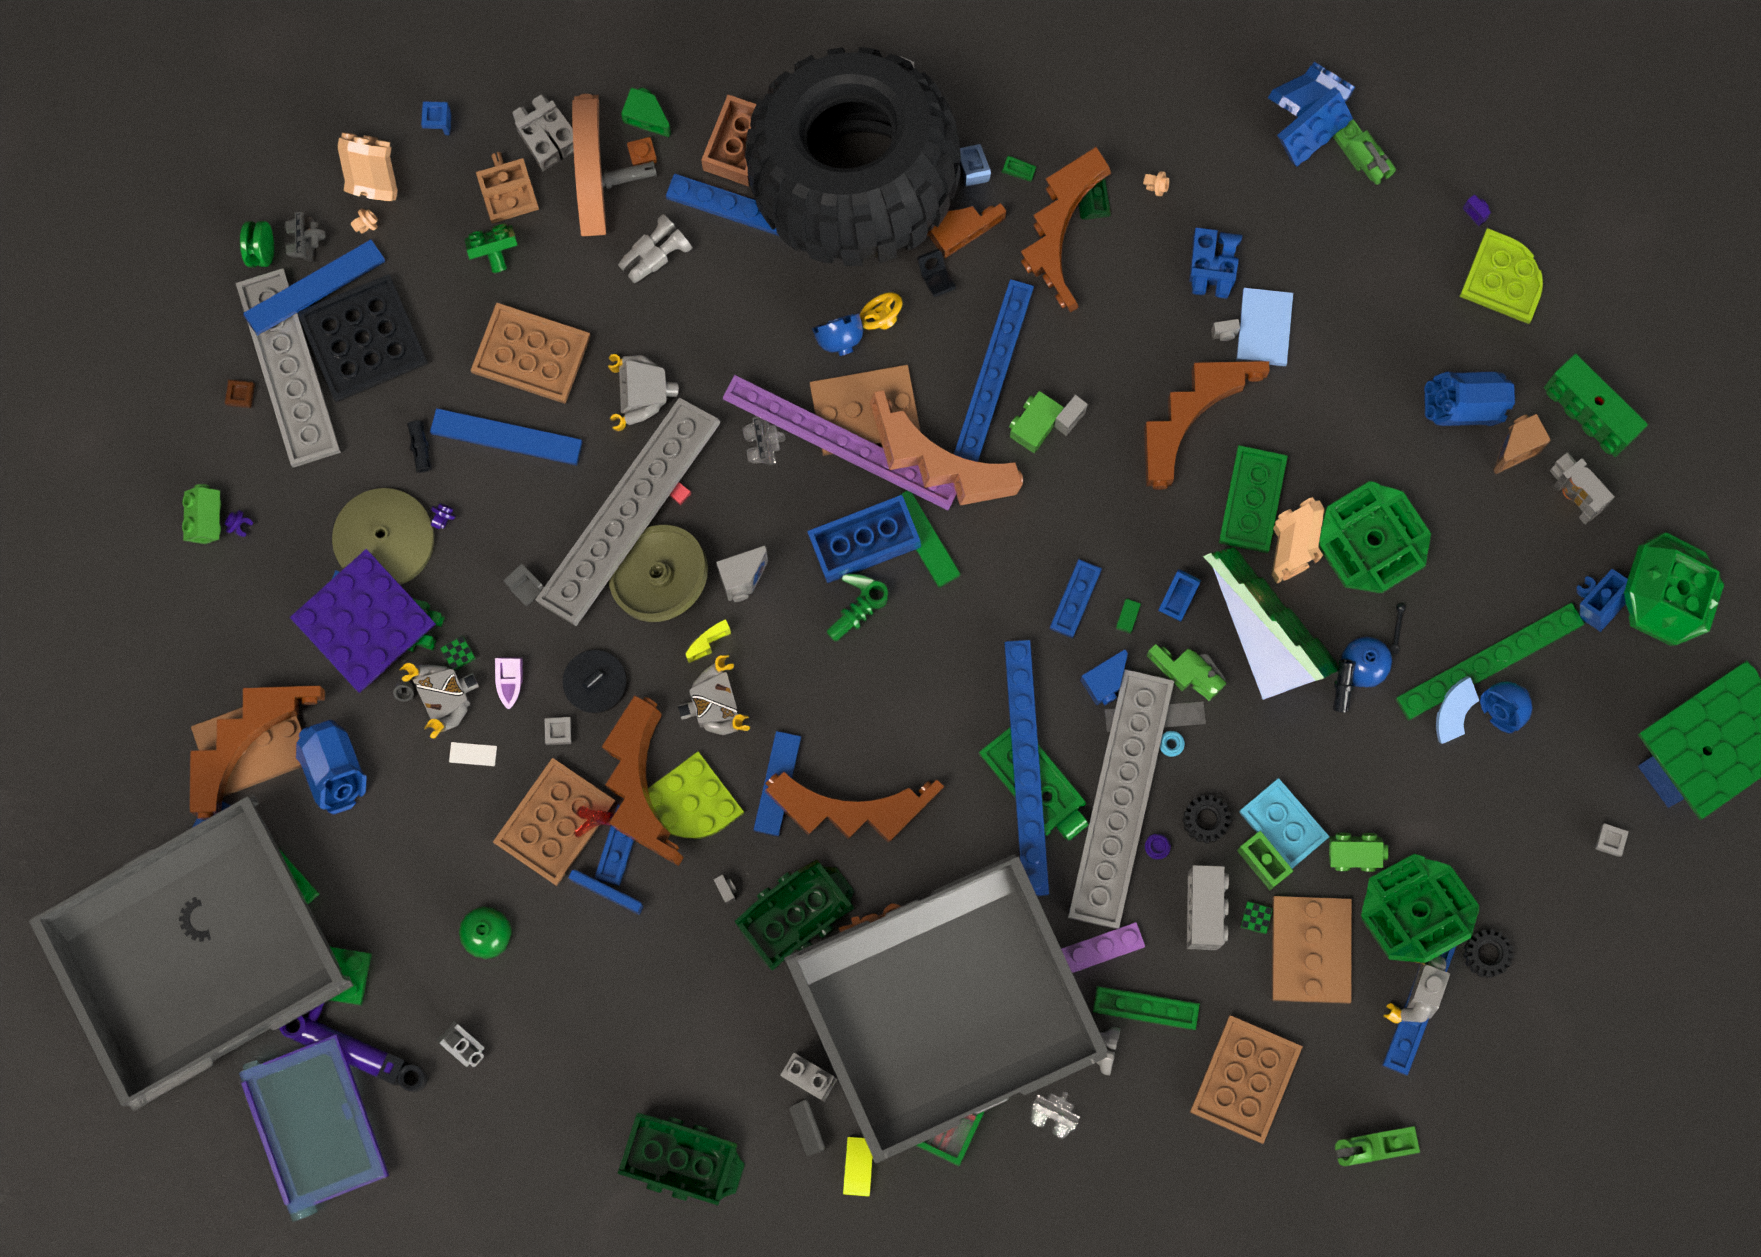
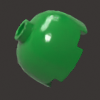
[459,907,512,959]

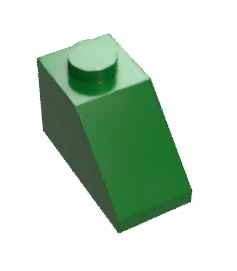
[621,88,671,137]

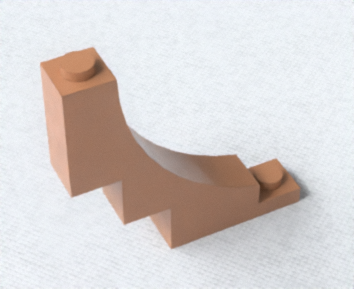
[870,390,1023,505]

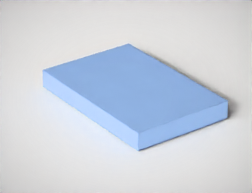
[1236,288,1293,366]

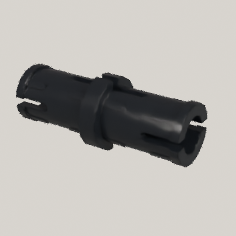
[407,420,432,473]
[1333,659,1356,712]

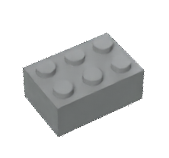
[1187,865,1229,950]

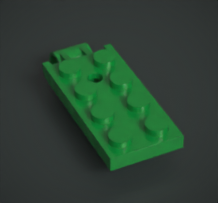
[979,728,1089,841]

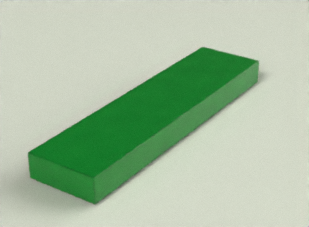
[899,491,960,588]
[1092,986,1200,1030]

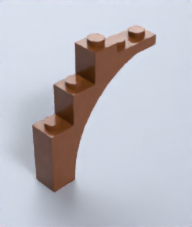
[1021,147,1111,313]

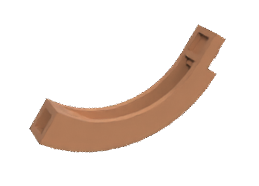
[572,94,606,236]

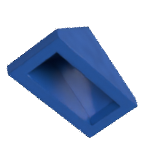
[1158,569,1201,621]

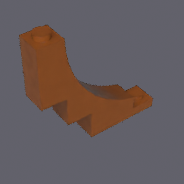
[927,203,1006,258]
[1144,361,1270,490]
[190,686,325,820]
[602,696,684,866]
[765,772,944,843]

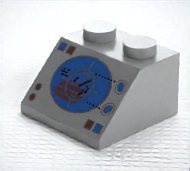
[716,546,768,602]

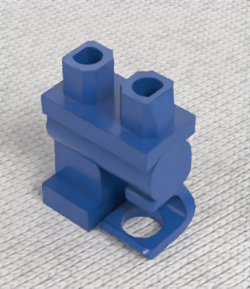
[1189,228,1243,298]

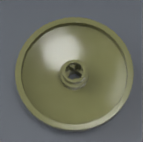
[332,488,434,585]
[609,525,708,622]

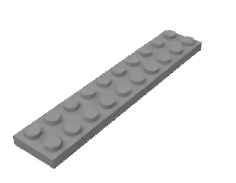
[535,398,720,626]
[1068,669,1174,929]

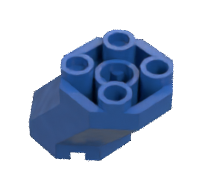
[1268,62,1355,117]
[1424,372,1515,426]
[296,720,367,815]

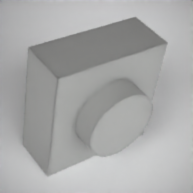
[1211,319,1240,341]
[545,717,572,745]
[1595,823,1629,857]
[713,875,737,905]

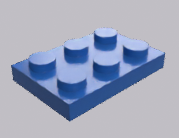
[1277,87,1353,167]

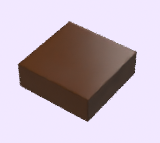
[225,380,255,408]

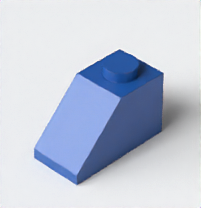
[1080,650,1128,706]

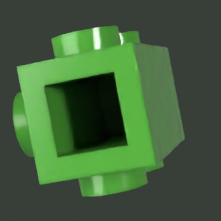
[182,484,221,544]
[1329,832,1388,872]

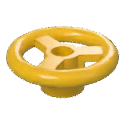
[860,292,902,330]

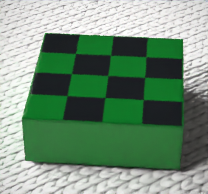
[440,636,476,671]
[1240,902,1273,934]

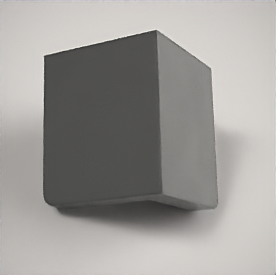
[503,564,544,606]

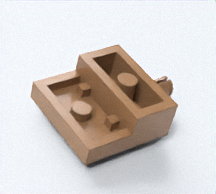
[476,152,539,224]

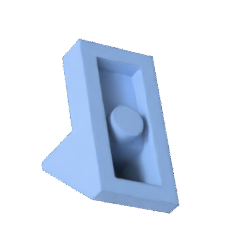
[960,144,991,186]

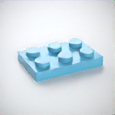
[1239,778,1329,869]

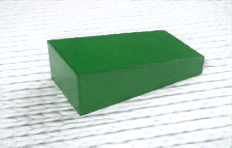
[1001,156,1036,182]
[1116,599,1141,634]

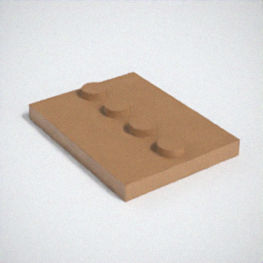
[471,303,591,404]
[810,365,921,456]
[191,707,303,797]
[493,758,616,886]
[1272,896,1352,1004]
[1189,1015,1303,1144]

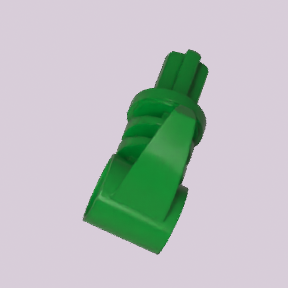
[827,574,888,642]

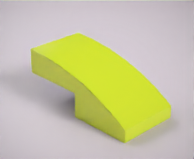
[686,619,731,663]
[843,1137,872,1196]

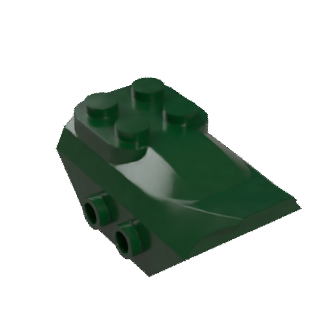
[734,860,855,971]
[617,1113,745,1205]

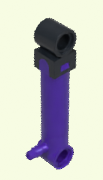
[280,1003,428,1092]

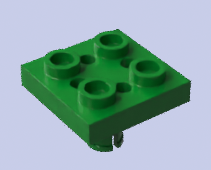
[465,224,517,273]

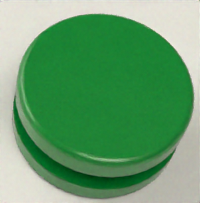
[240,221,274,267]

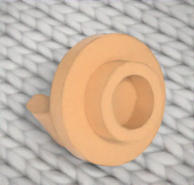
[1143,171,1169,196]
[351,208,378,234]

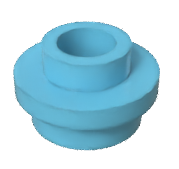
[1159,731,1185,757]

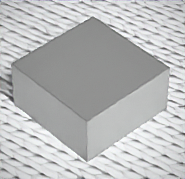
[1054,395,1088,436]

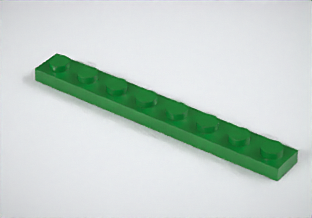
[1395,603,1585,721]

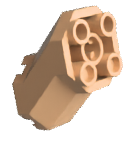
[338,132,398,201]
[1271,497,1325,584]

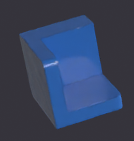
[421,102,451,135]

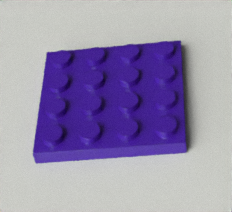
[290,549,436,693]

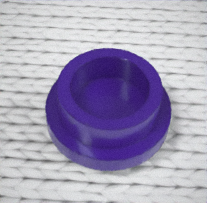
[1145,834,1171,860]

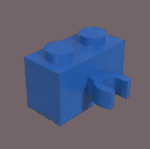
[1576,569,1628,632]

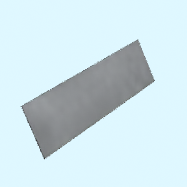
[1105,701,1206,732]

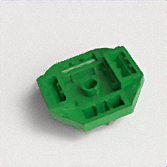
[1318,481,1431,593]
[1624,532,1724,646]
[1361,854,1479,963]

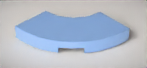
[1436,676,1479,744]

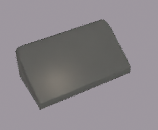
[790,1100,825,1156]

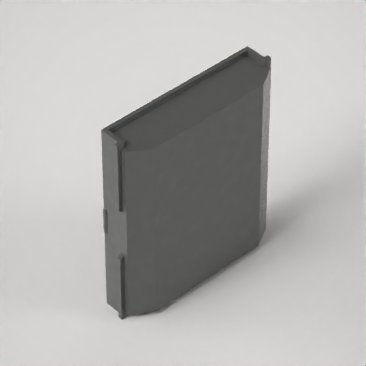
[29,794,354,1111]
[784,854,1108,1164]

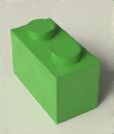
[1009,391,1064,454]
[1237,831,1293,891]

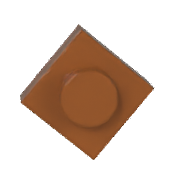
[627,137,657,166]

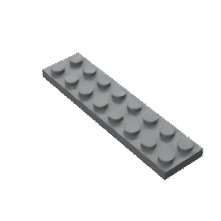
[236,268,341,468]

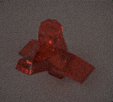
[574,806,614,838]

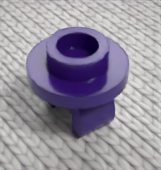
[431,503,456,529]
[225,510,253,537]

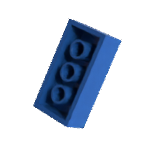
[807,495,921,583]

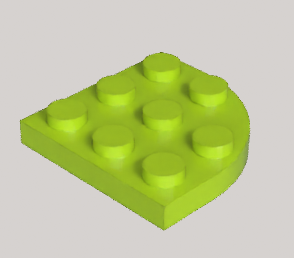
[1459,228,1543,324]
[648,752,744,839]

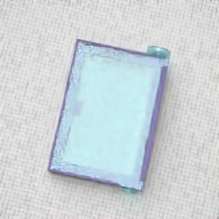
[239,1034,389,1222]

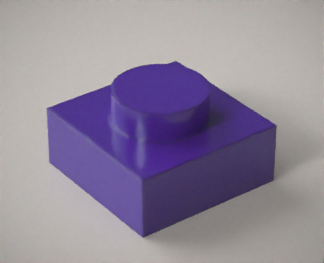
[1463,194,1491,226]

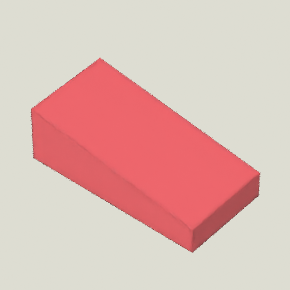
[669,482,691,505]

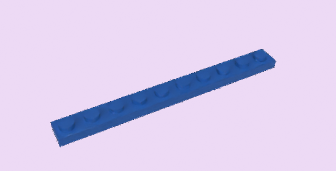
[1004,640,1049,896]

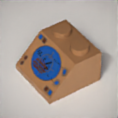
[1494,414,1551,474]

